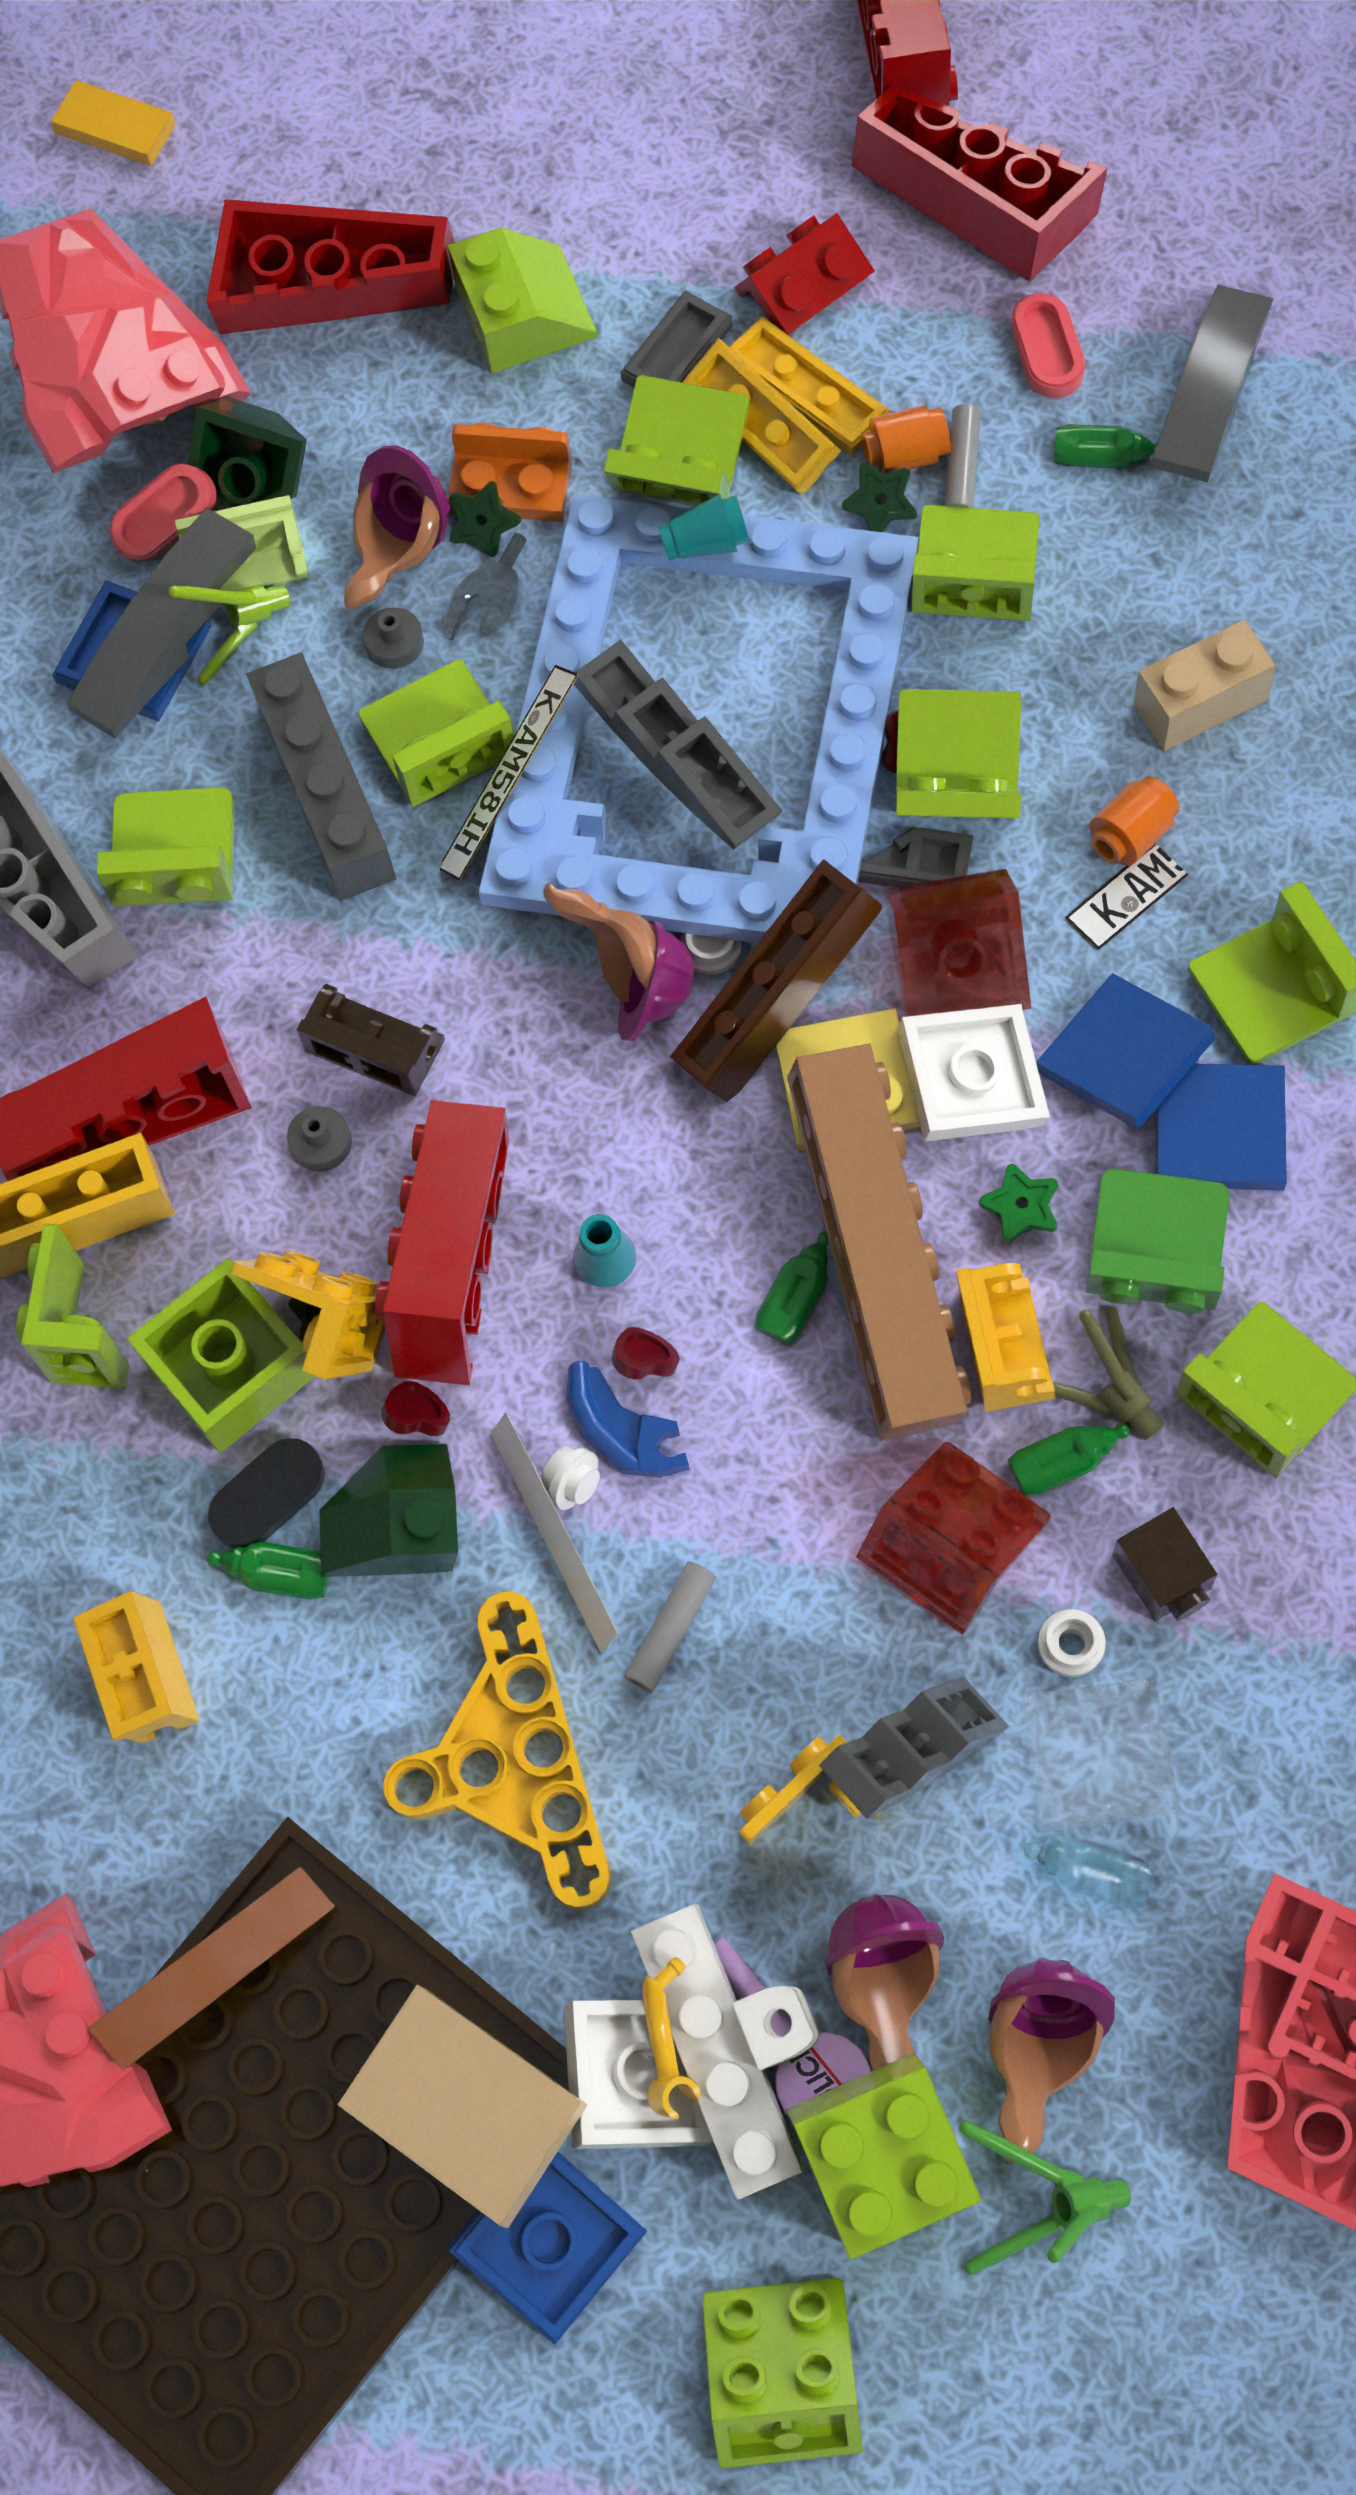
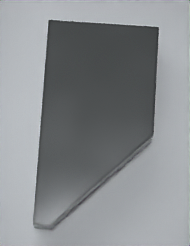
[858,827,973,897]

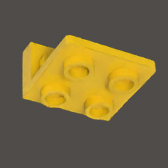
[231,1250,386,1380]
[738,1734,885,1846]

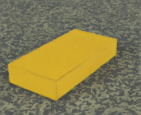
[51,80,176,166]

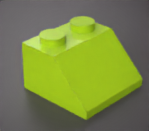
[447,227,598,373]

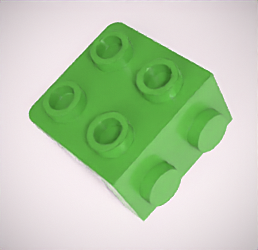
[1086,1168,1230,1313]

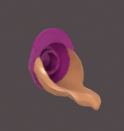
[344,445,450,610]
[543,882,694,1041]
[824,1894,944,2071]
[988,1958,1115,2164]

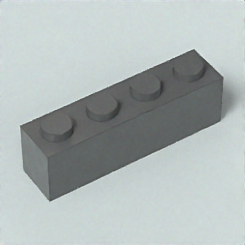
[246,652,396,901]

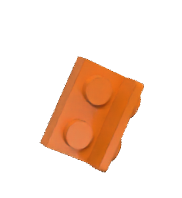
[448,423,572,522]

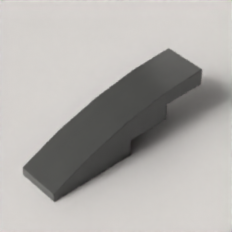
[1151,284,1273,482]
[67,507,256,738]
[573,639,783,850]
[819,1677,1009,1819]

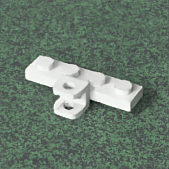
[631,1904,820,2200]

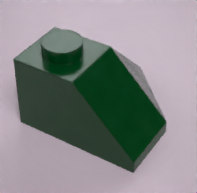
[187,396,307,511]
[319,1444,458,1577]

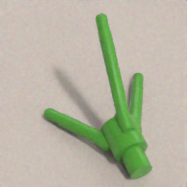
[959,2120,1131,2275]

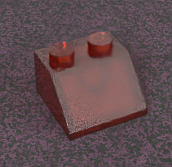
[884,869,1031,1017]

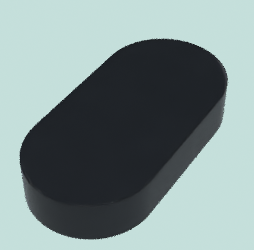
[208,1438,325,1549]

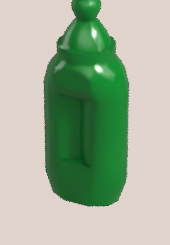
[1054,424,1158,469]
[754,1232,830,1346]
[1007,1423,1129,1496]
[207,1542,329,1600]

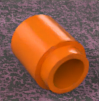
[861,405,951,474]
[1089,776,1180,866]

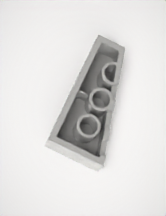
[0,748,139,989]

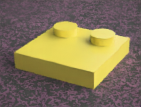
[776,1008,921,1152]

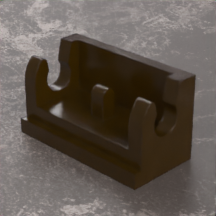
[296,984,445,1097]

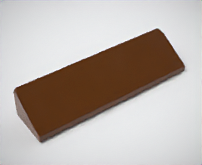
[670,859,882,1102]

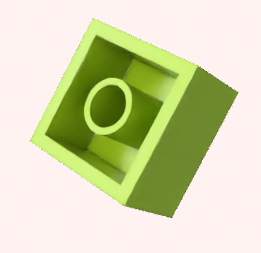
[126,1257,316,1454]
[786,2053,982,2260]

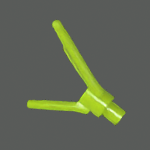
[140,583,290,685]

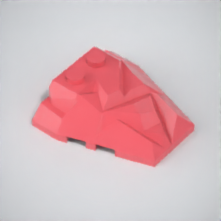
[0,208,251,474]
[1227,1873,1356,2230]
[0,1894,172,2187]

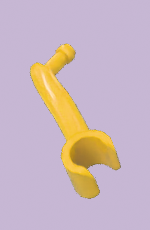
[642,1957,700,2120]

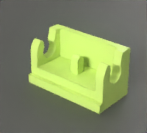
[175,495,309,590]

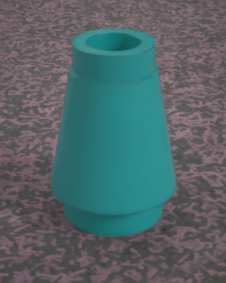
[658,494,750,561]
[573,1214,636,1287]

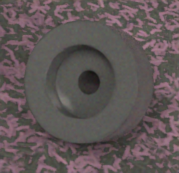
[363,607,424,669]
[287,1106,352,1172]

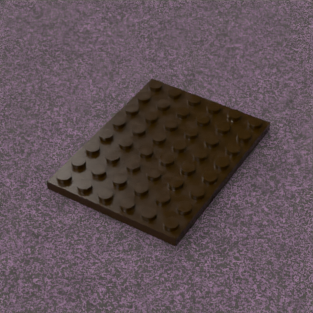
[0,1816,569,2495]

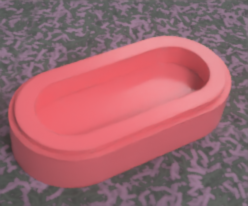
[1011,293,1085,398]
[110,464,216,561]

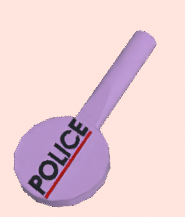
[714,1937,871,2116]

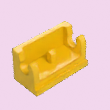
[956,1263,1055,1412]
[73,1591,200,1743]

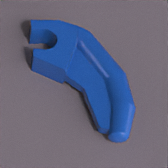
[566,1361,690,1478]

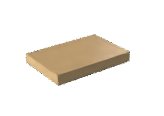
[338,1985,588,2228]

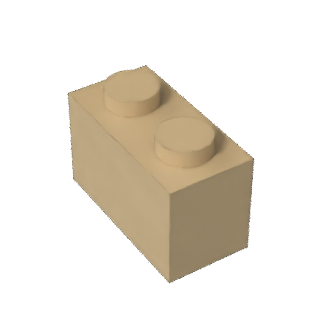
[1133,619,1276,752]

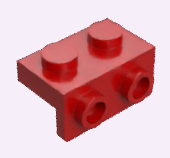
[734,213,875,335]

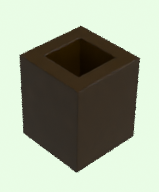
[1112,1507,1218,1622]

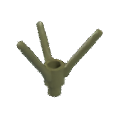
[1053,1306,1164,1441]

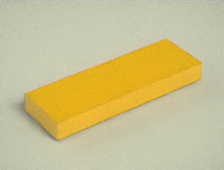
[730,316,891,457]
[682,338,842,495]

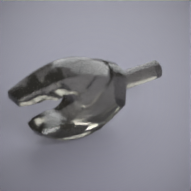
[443,533,527,640]

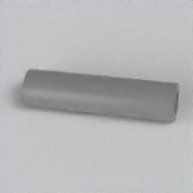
[944,404,981,508]
[624,1561,716,1693]

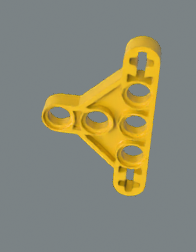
[383,1591,612,1911]

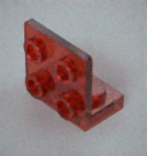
[856,1442,1051,1635]

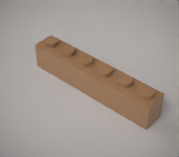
[787,1043,971,1441]

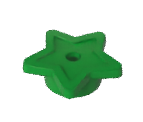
[978,1164,1059,1243]

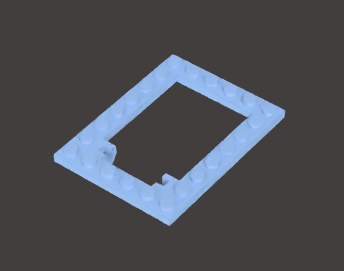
[479,494,919,943]

